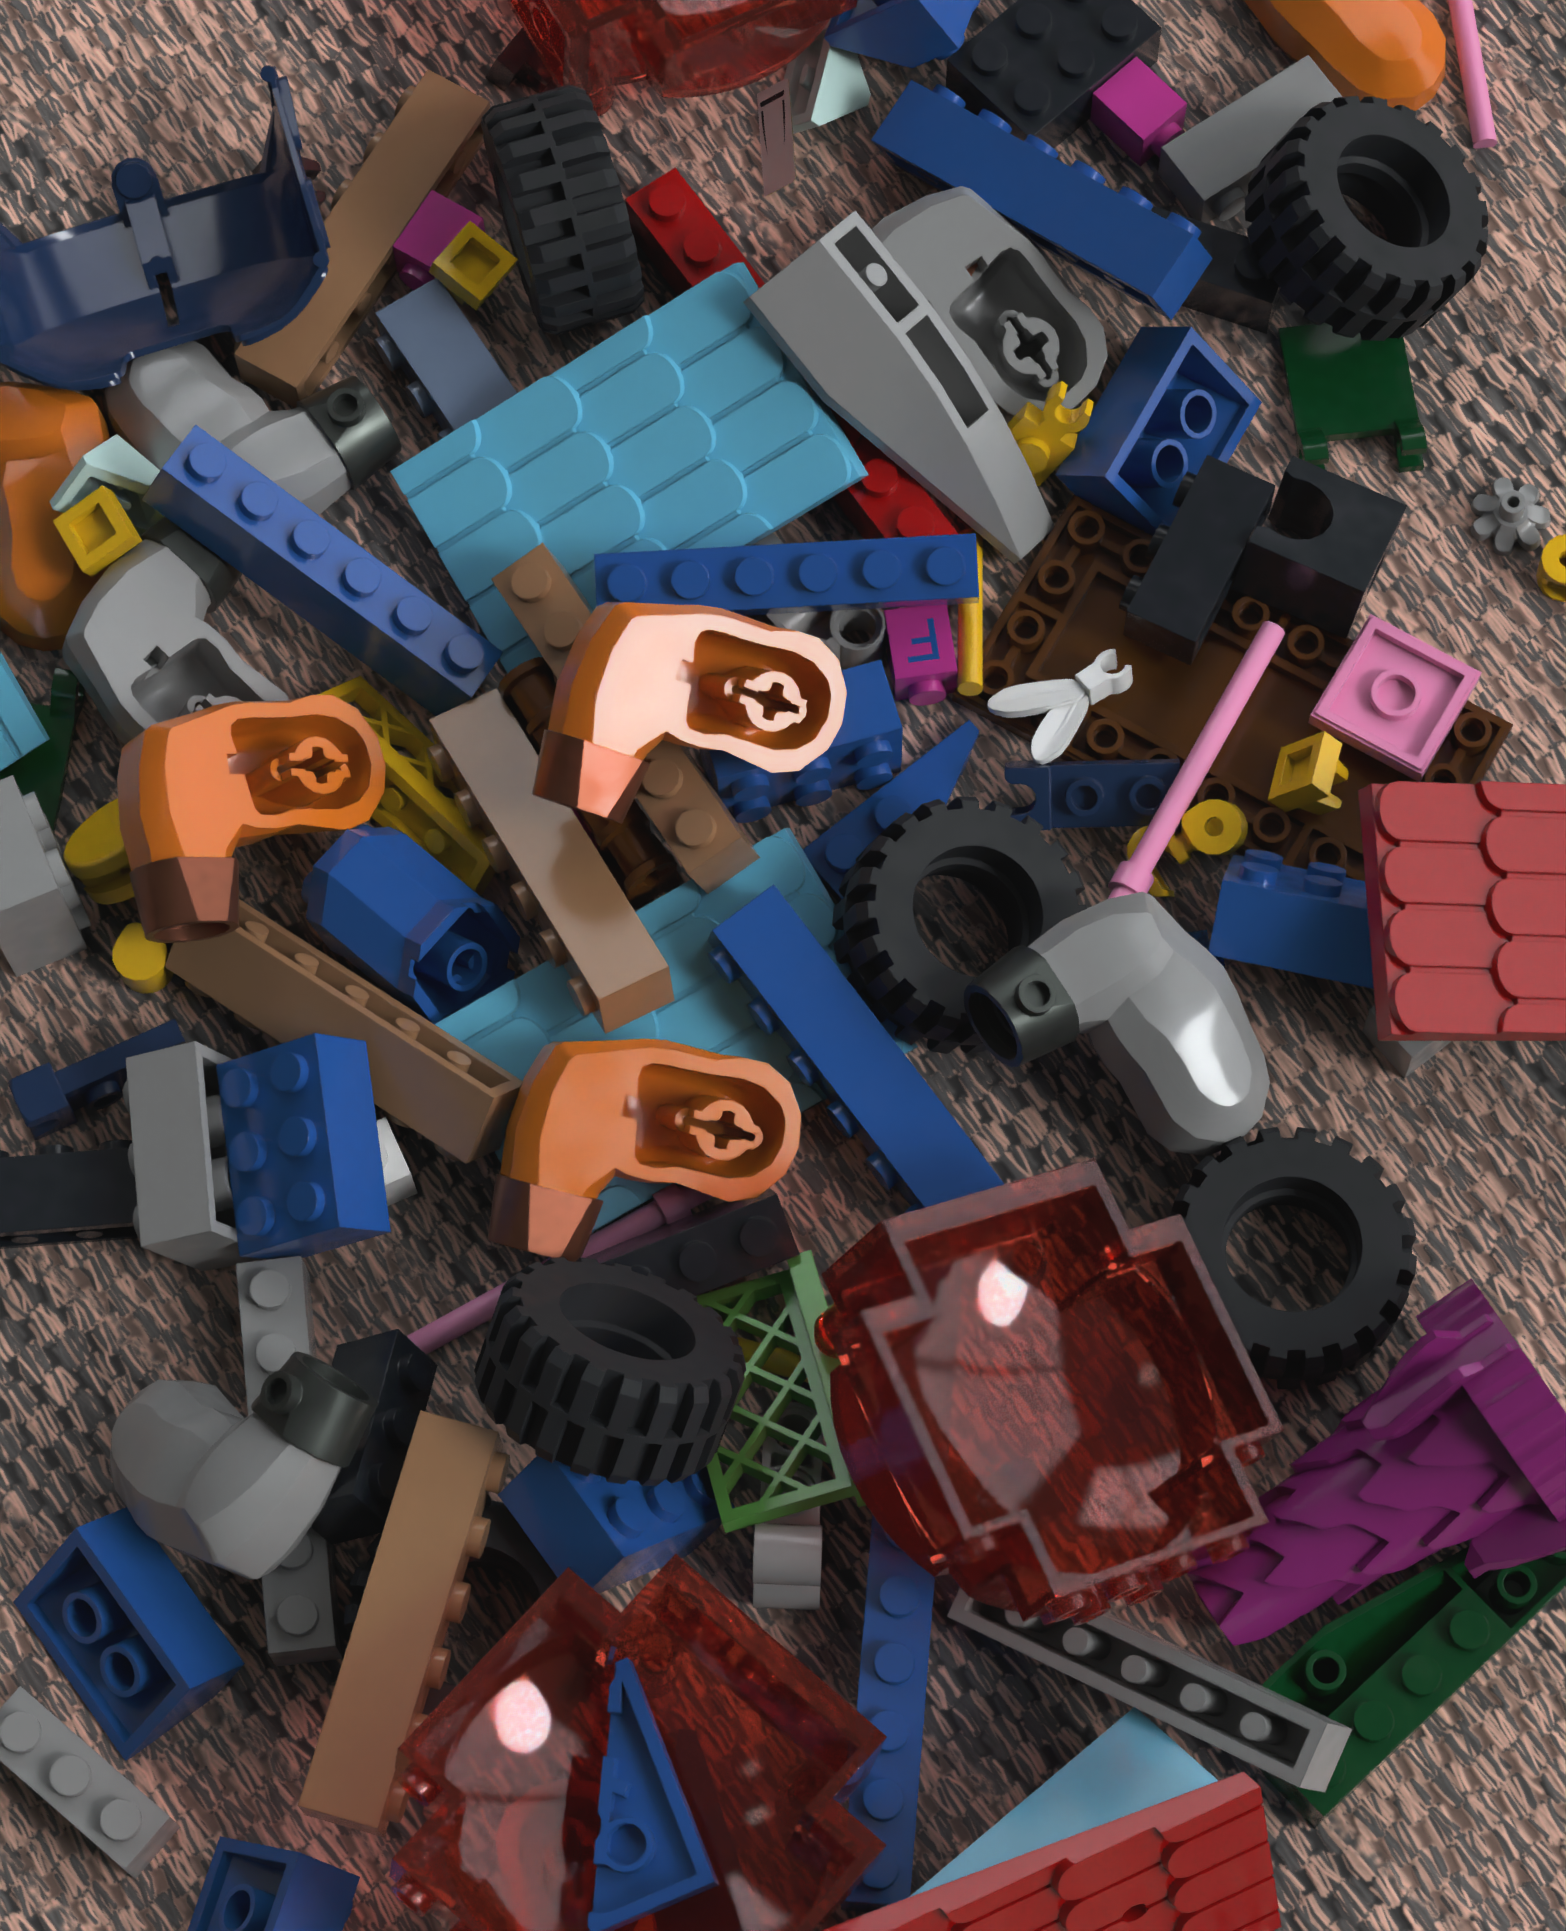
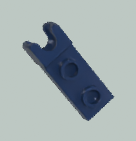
[1004,759,1181,830]
[8,1019,186,1141]

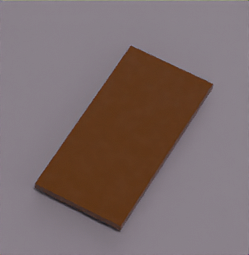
[952,495,1513,881]

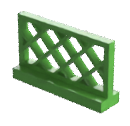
[696,1250,884,1533]

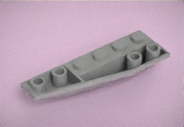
[743,210,1054,564]

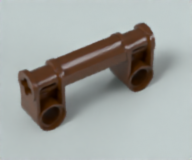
[498,657,680,909]

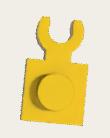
[1007,381,1094,486]

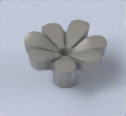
[1471,477,1551,556]

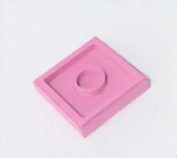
[1308,614,1482,782]

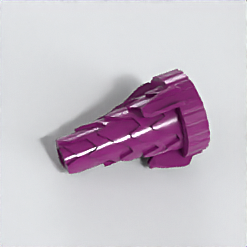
[1180,1278,1566,1646]

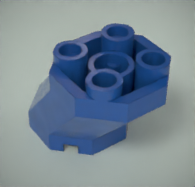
[301,824,520,1024]

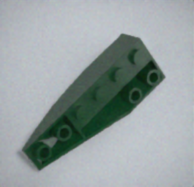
[1259,1546,1566,1829]

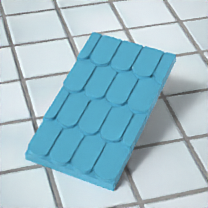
[390,262,869,674]
[435,828,918,1234]

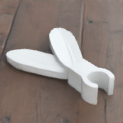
[987,649,1133,765]

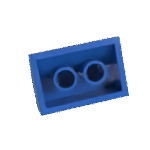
[823,0,980,68]
[1055,327,1262,536]
[13,1507,245,1761]
[187,1836,360,1931]

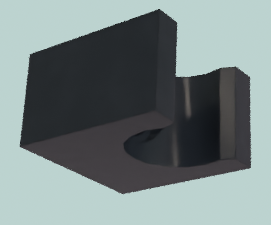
[1232,456,1407,639]

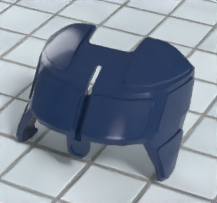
[0,65,331,391]

